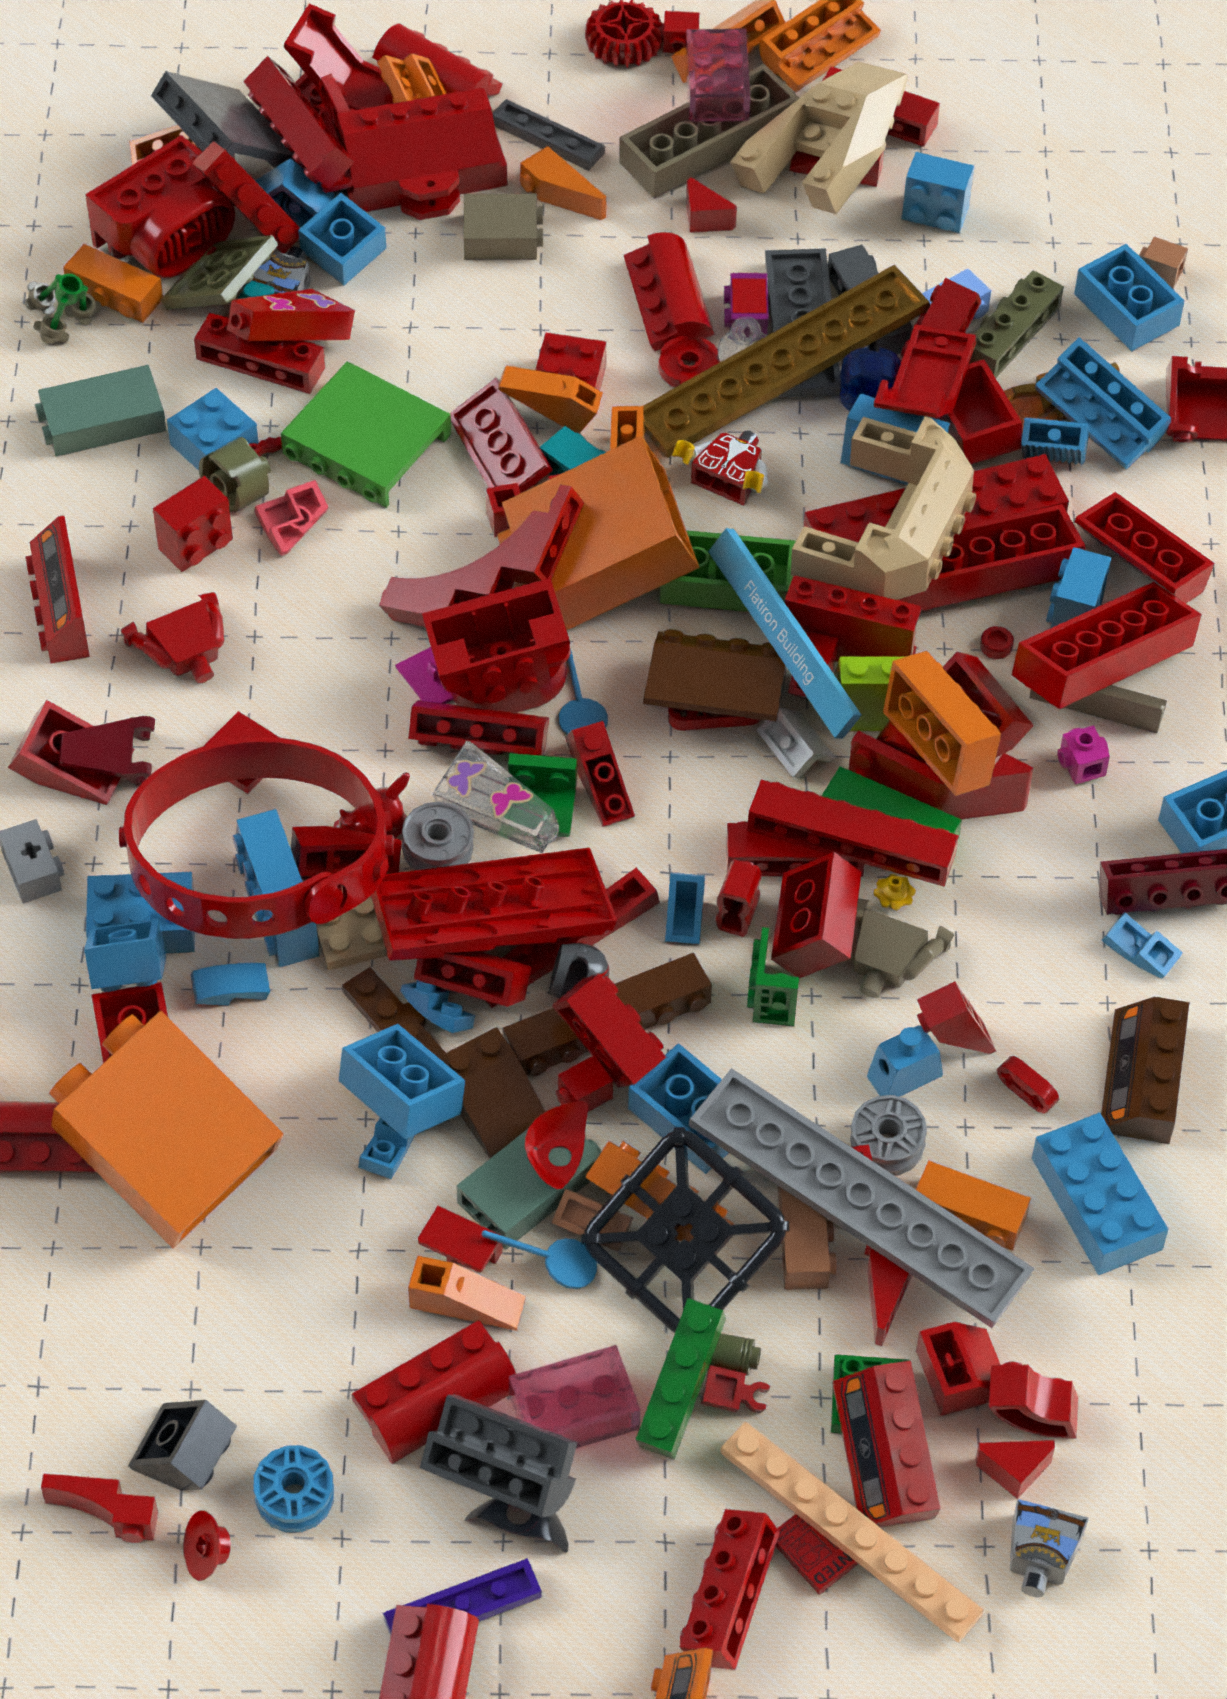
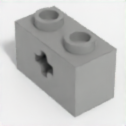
[0,819,65,903]

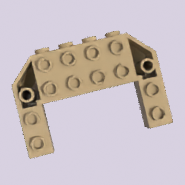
[791,416,976,600]

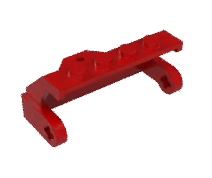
[337,87,508,220]

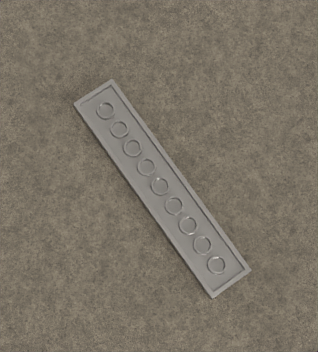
[689,1068,1034,1328]

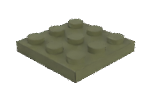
[160,235,278,310]

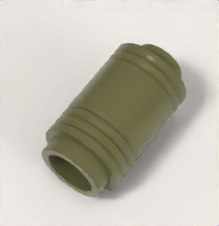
[710,1333,761,1376]

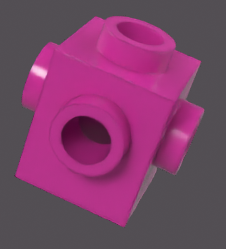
[1057,725,1110,785]

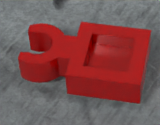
[700,1365,770,1413]

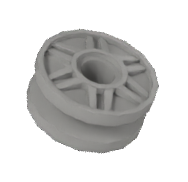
[402,802,474,870]
[850,1095,927,1176]

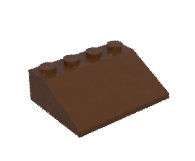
[643,629,787,722]

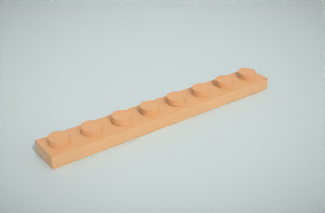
[720,1421,984,1643]

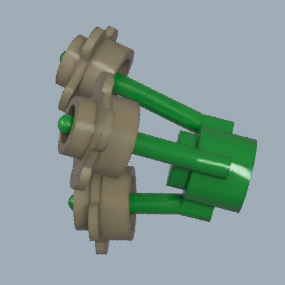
[25,274,102,344]

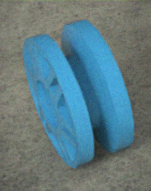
[253,1445,334,1532]

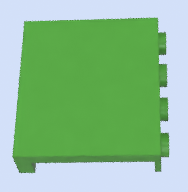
[281,361,451,508]

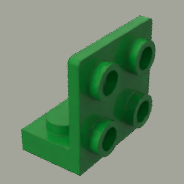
[503,753,577,837]
[747,927,799,1027]

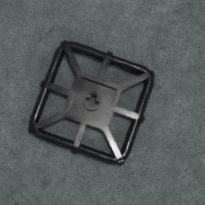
[581,1127,790,1333]

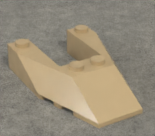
[730,61,908,214]

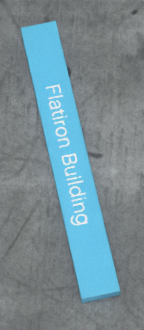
[708,528,862,739]

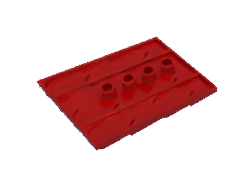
[371,847,617,961]

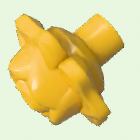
[873,874,916,911]

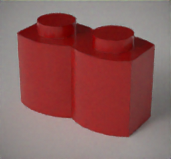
[716,860,762,937]

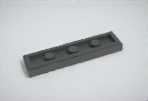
[492,99,605,171]

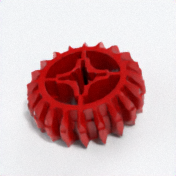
[585,0,663,68]

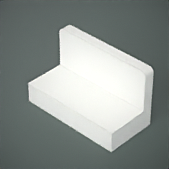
[756,707,835,778]

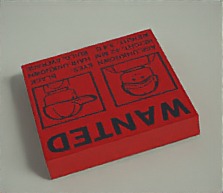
[775,1514,858,1595]

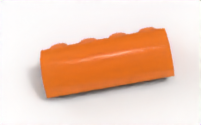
[759,0,881,93]
[377,53,446,103]

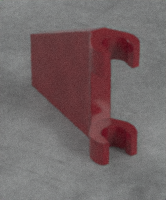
[59,716,155,786]

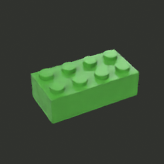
[660,530,796,612]

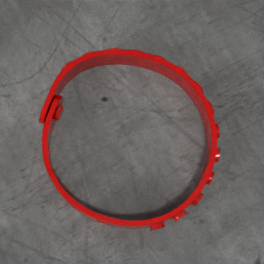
[119,737,394,939]

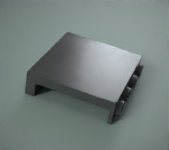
[151,71,301,168]

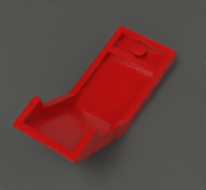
[284,3,394,110]
[874,325,976,418]
[848,730,1033,819]

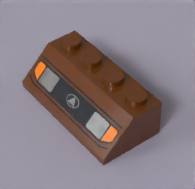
[1101,996,1190,1144]

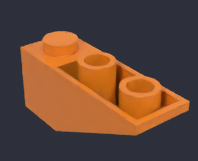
[498,366,603,434]
[408,1255,526,1331]

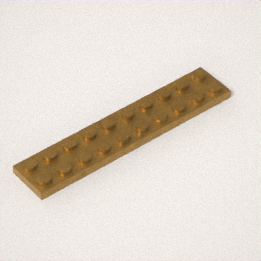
[643,264,930,458]

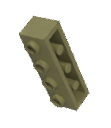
[969,270,1064,378]

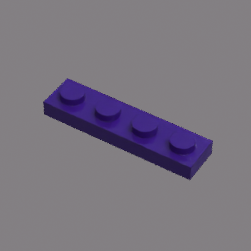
[383,1558,542,1636]

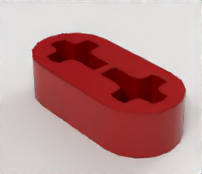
[997,1056,1059,1114]

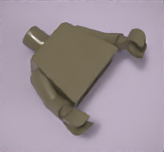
[850,898,954,998]

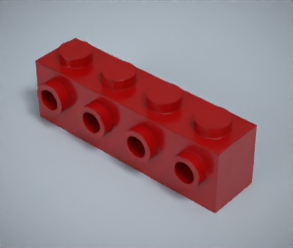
[194,312,325,394]
[408,700,549,756]
[679,1509,780,1670]

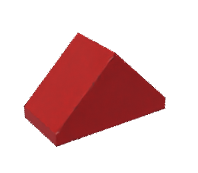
[686,177,737,232]
[975,1440,1055,1499]

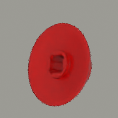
[183,1510,231,1581]

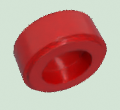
[980,626,1014,659]

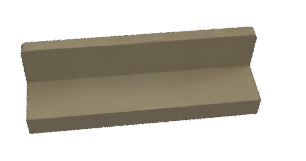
[1029,685,1167,733]

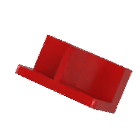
[418,1206,503,1272]

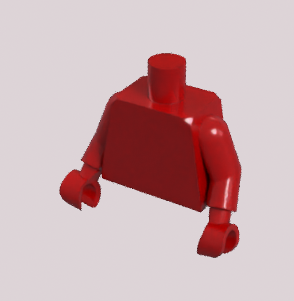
[121,592,225,684]

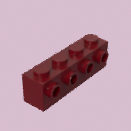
[1099,849,1227,915]

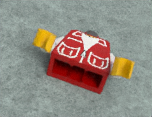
[672,430,768,506]

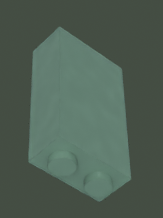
[35,364,166,456]
[457,1128,602,1250]

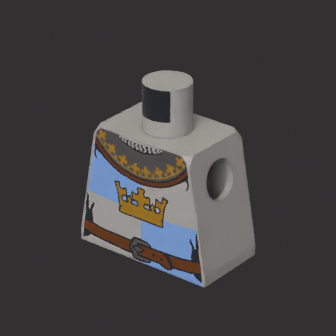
[242,246,310,294]
[1010,1499,1089,1597]

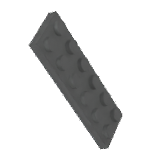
[765,248,842,397]

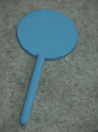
[559,649,608,735]
[481,1230,597,1289]

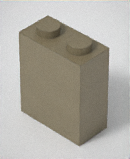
[464,194,543,260]

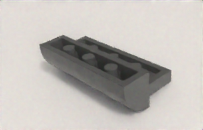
[420,1394,578,1517]

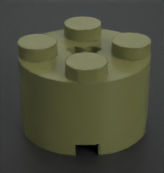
[199,437,271,513]

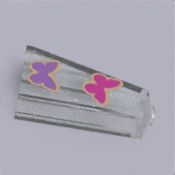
[432,741,559,853]

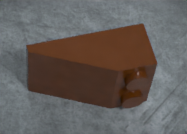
[438,1027,546,1158]

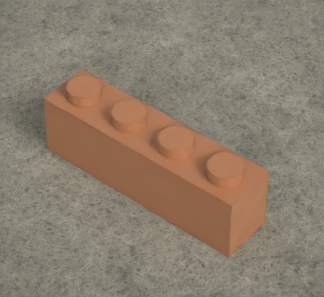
[777,1185,836,1290]

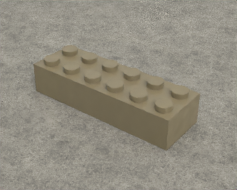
[619,64,799,198]

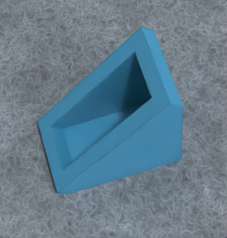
[665,872,705,944]

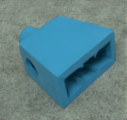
[867,1025,943,1097]

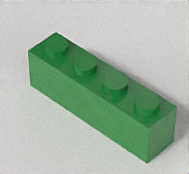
[822,766,962,840]
[636,1298,726,1460]

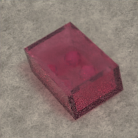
[685,29,750,121]
[509,1345,640,1448]

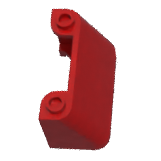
[1166,356,1227,443]

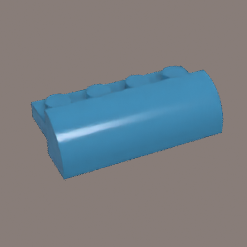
[1035,337,1171,470]

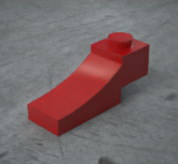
[41,1473,158,1543]

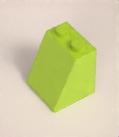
[834,657,903,731]

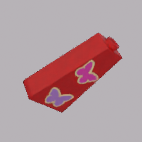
[227,289,355,341]

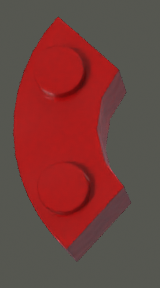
[989,1362,1078,1439]

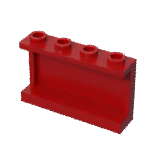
[785,575,921,662]

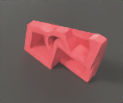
[254,480,328,556]

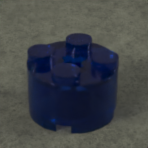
[840,347,902,411]

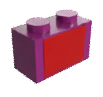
[724,273,769,340]

